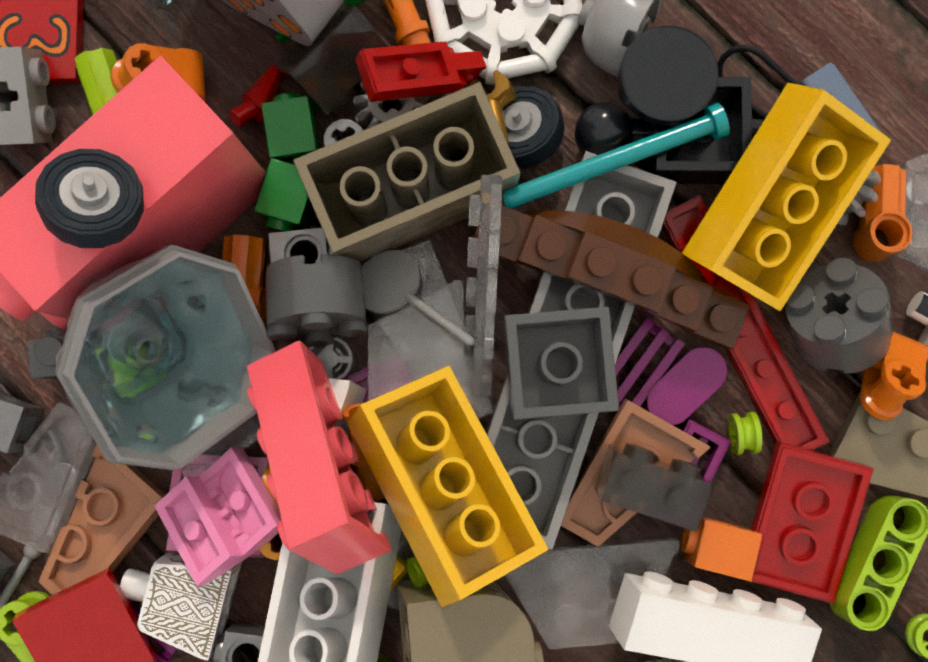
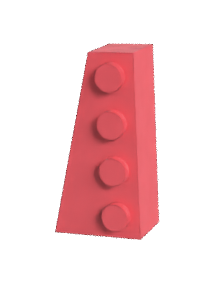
[247,340,392,575]

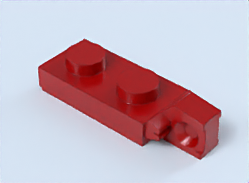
[355,41,487,102]

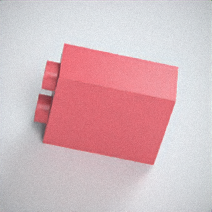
[0,55,266,330]

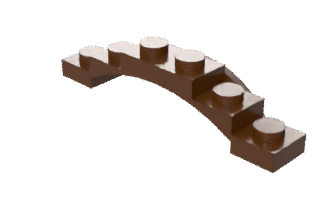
[469,199,750,349]

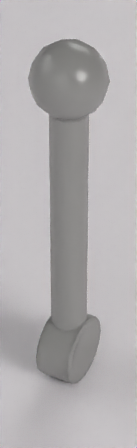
[0,541,43,609]

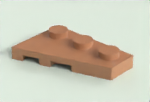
[561,398,711,547]

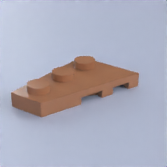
[38,444,166,595]

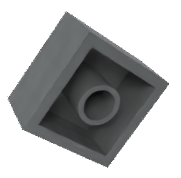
[503,307,619,420]

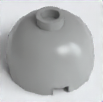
[578,0,662,77]

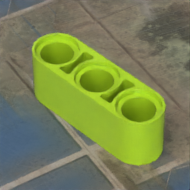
[830,495,928,631]

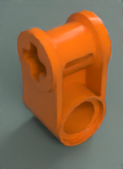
[110,43,206,102]
[860,331,928,421]

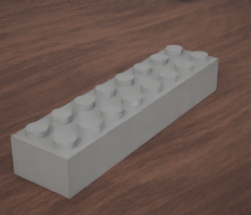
[486,151,677,550]

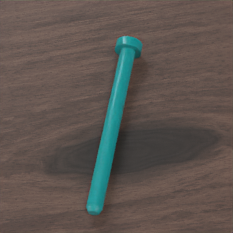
[502,103,730,208]

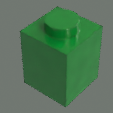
[261,93,320,165]
[254,158,314,232]

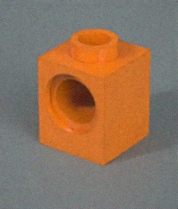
[681,515,762,582]

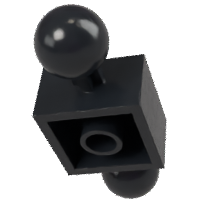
[574,77,770,184]

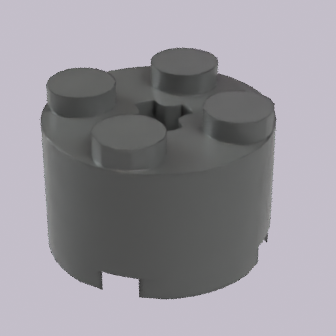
[265,254,367,347]
[786,258,893,374]

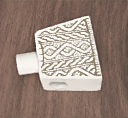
[120,553,243,661]

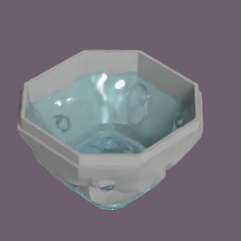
[55,244,275,470]

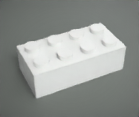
[258,502,401,662]

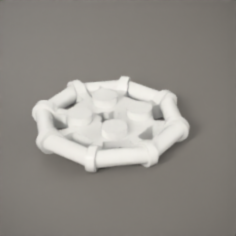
[425,0,583,85]

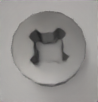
[309,336,356,380]

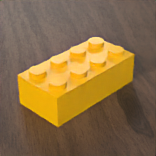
[682,83,891,311]
[347,366,549,608]

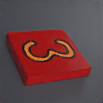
[0,0,84,84]

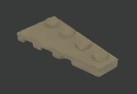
[828,390,928,498]

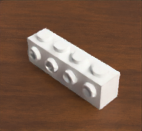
[609,571,822,662]

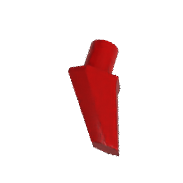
[229,63,282,127]

